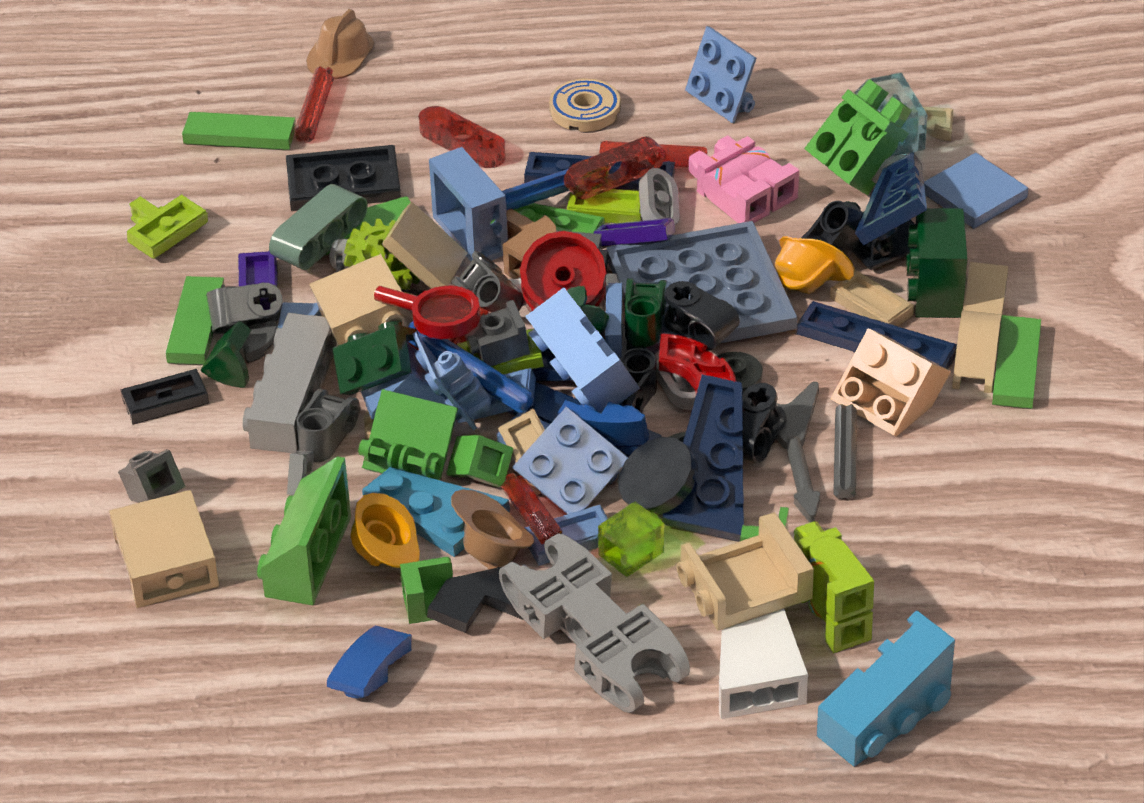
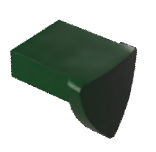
[201,320,251,388]

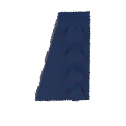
[855,152,927,245]
[662,374,744,542]

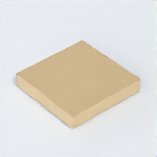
[382,202,468,289]

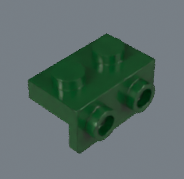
[333,321,419,396]

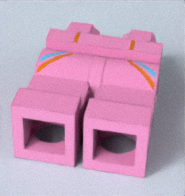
[689,135,800,223]

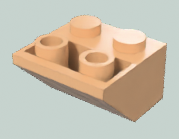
[831,328,951,436]

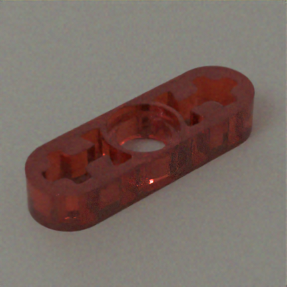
[418,106,506,168]
[564,136,666,200]

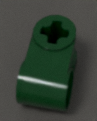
[625,278,667,347]

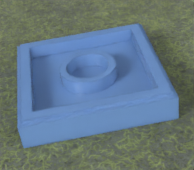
[924,153,1028,229]

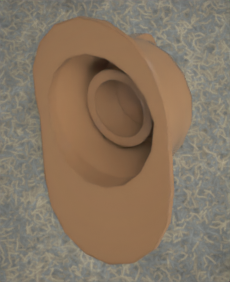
[306,9,374,80]
[451,489,534,569]

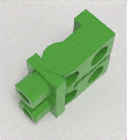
[804,79,912,196]

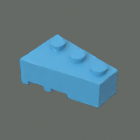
[817,610,955,767]

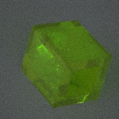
[598,501,664,577]

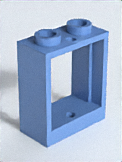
[429,147,508,261]

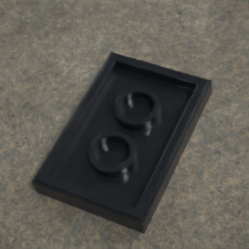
[286,145,401,211]

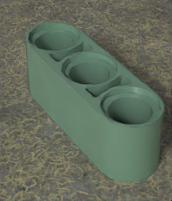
[269,184,368,270]

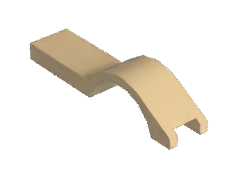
[952,262,1008,393]

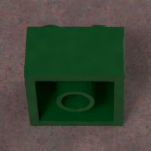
[906,208,967,318]

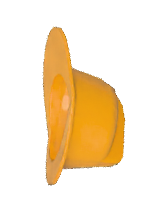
[775,236,855,294]
[350,493,420,568]

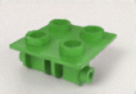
[358,389,458,480]

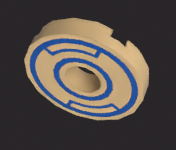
[549,78,621,132]

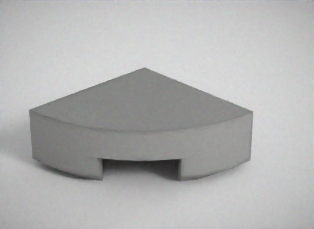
[287,450,314,495]

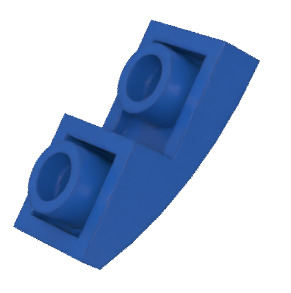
[558,400,649,446]
[327,625,412,698]

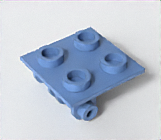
[685,26,757,123]
[413,332,492,430]
[512,407,628,514]

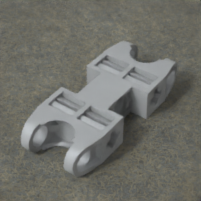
[499,534,690,713]

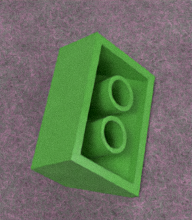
[257,456,351,606]

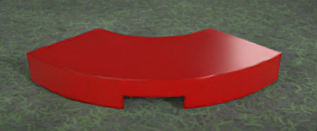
[659,334,737,394]

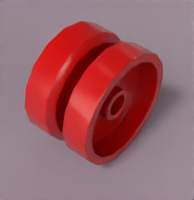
[520,231,607,312]

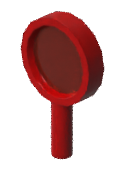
[374,285,481,339]

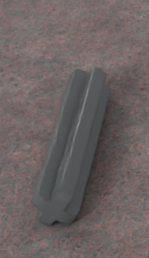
[833,404,857,500]

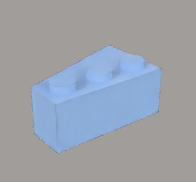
[525,288,640,413]

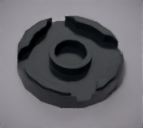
[618,437,698,515]

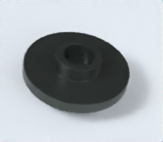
[717,352,763,393]

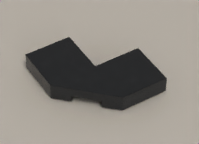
[427,566,523,633]

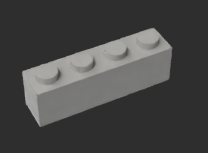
[243,313,336,453]

